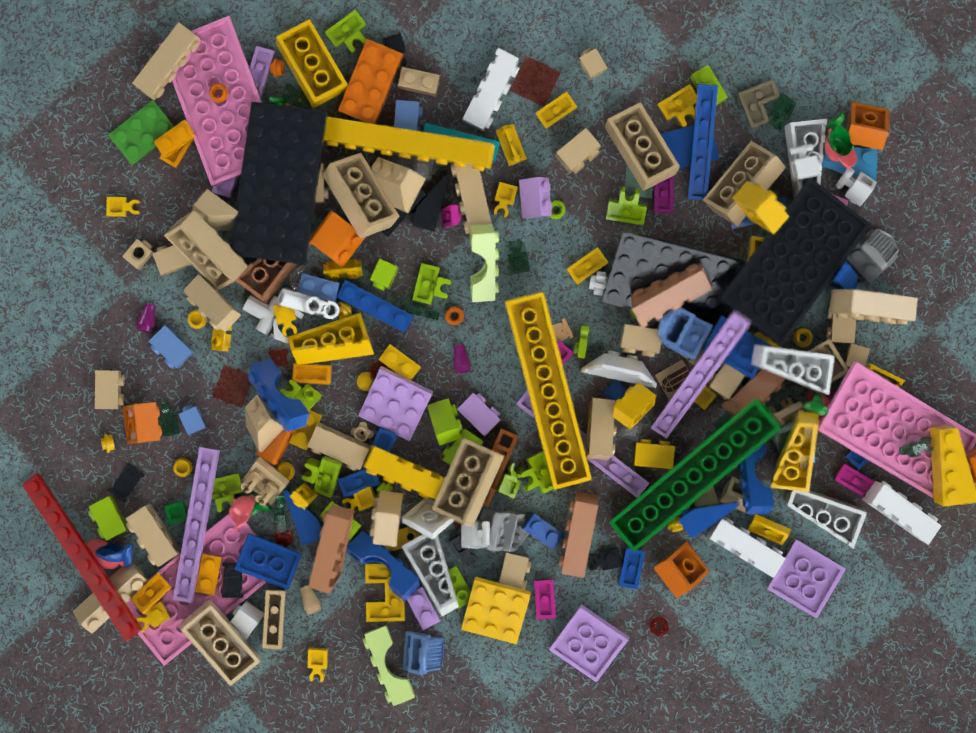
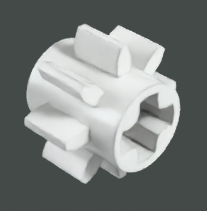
[589,271,608,296]

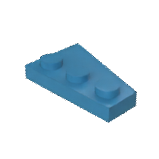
[821,146,878,187]

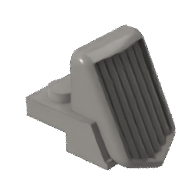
[847,229,899,283]
[481,508,529,552]

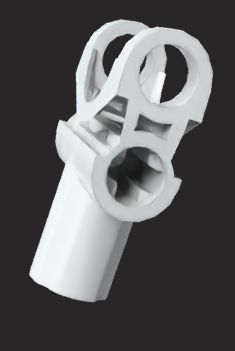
[278,288,339,319]
[243,295,304,344]

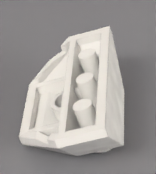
[580,351,657,388]

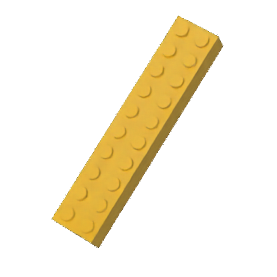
[504,291,592,490]

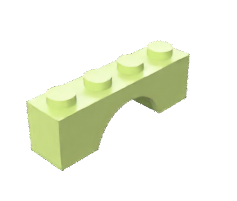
[470,224,499,302]
[363,624,415,706]

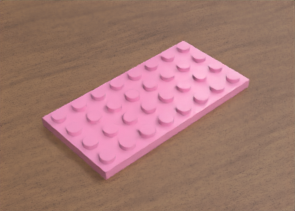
[159,16,263,187]
[817,361,976,499]
[126,514,266,666]

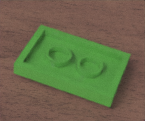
[108,100,174,166]

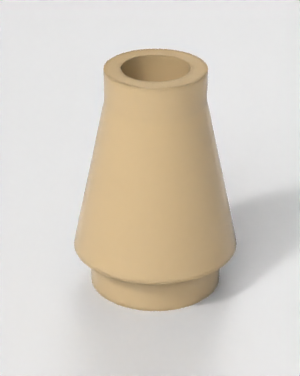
[300,585,322,615]

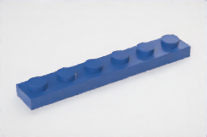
[687,83,718,200]

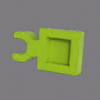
[574,325,589,359]
[495,462,524,499]

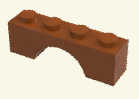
[483,429,519,507]

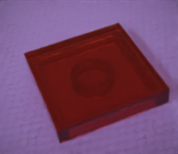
[510,56,561,107]

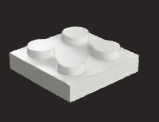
[402,498,455,539]

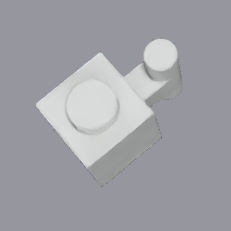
[788,144,822,181]
[835,168,877,207]
[461,520,490,549]
[231,600,264,640]

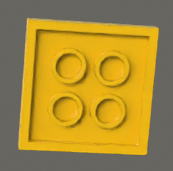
[461,577,531,644]

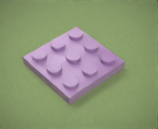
[358,366,433,441]
[766,539,846,618]
[549,604,629,682]

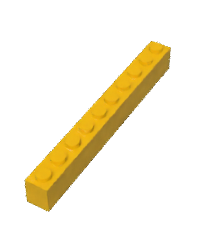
[324,117,495,171]

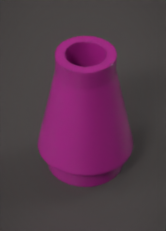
[136,304,156,333]
[453,344,472,374]

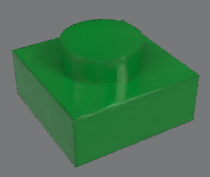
[164,501,187,525]

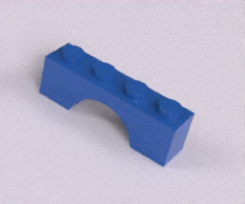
[337,280,414,333]
[248,359,310,432]
[737,443,775,514]
[347,531,420,602]

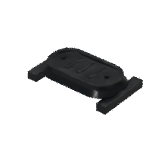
[108,463,145,503]
[222,563,243,598]

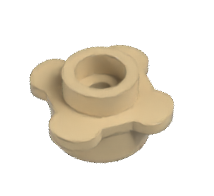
[351,422,374,443]

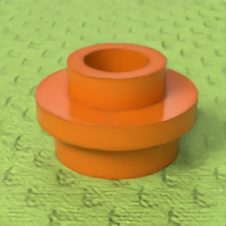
[270,58,285,78]
[209,83,229,103]
[445,306,464,325]

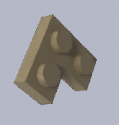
[737,79,780,129]

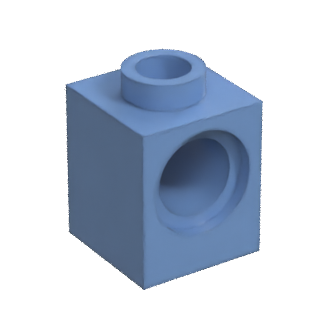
[178,404,207,435]

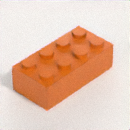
[338,39,404,124]

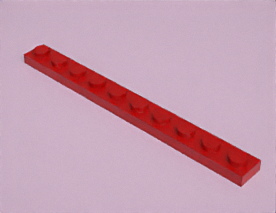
[22,473,143,641]

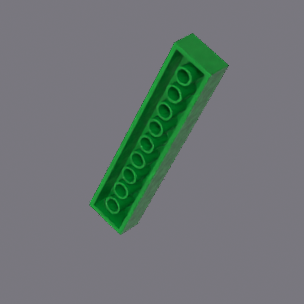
[609,397,783,552]

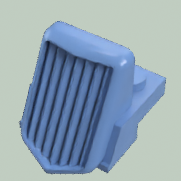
[658,308,713,361]
[402,631,444,675]

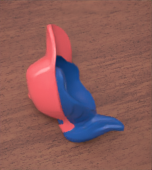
[86,539,133,570]

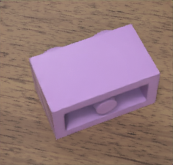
[519,177,552,219]
[457,393,500,436]
[407,585,441,630]

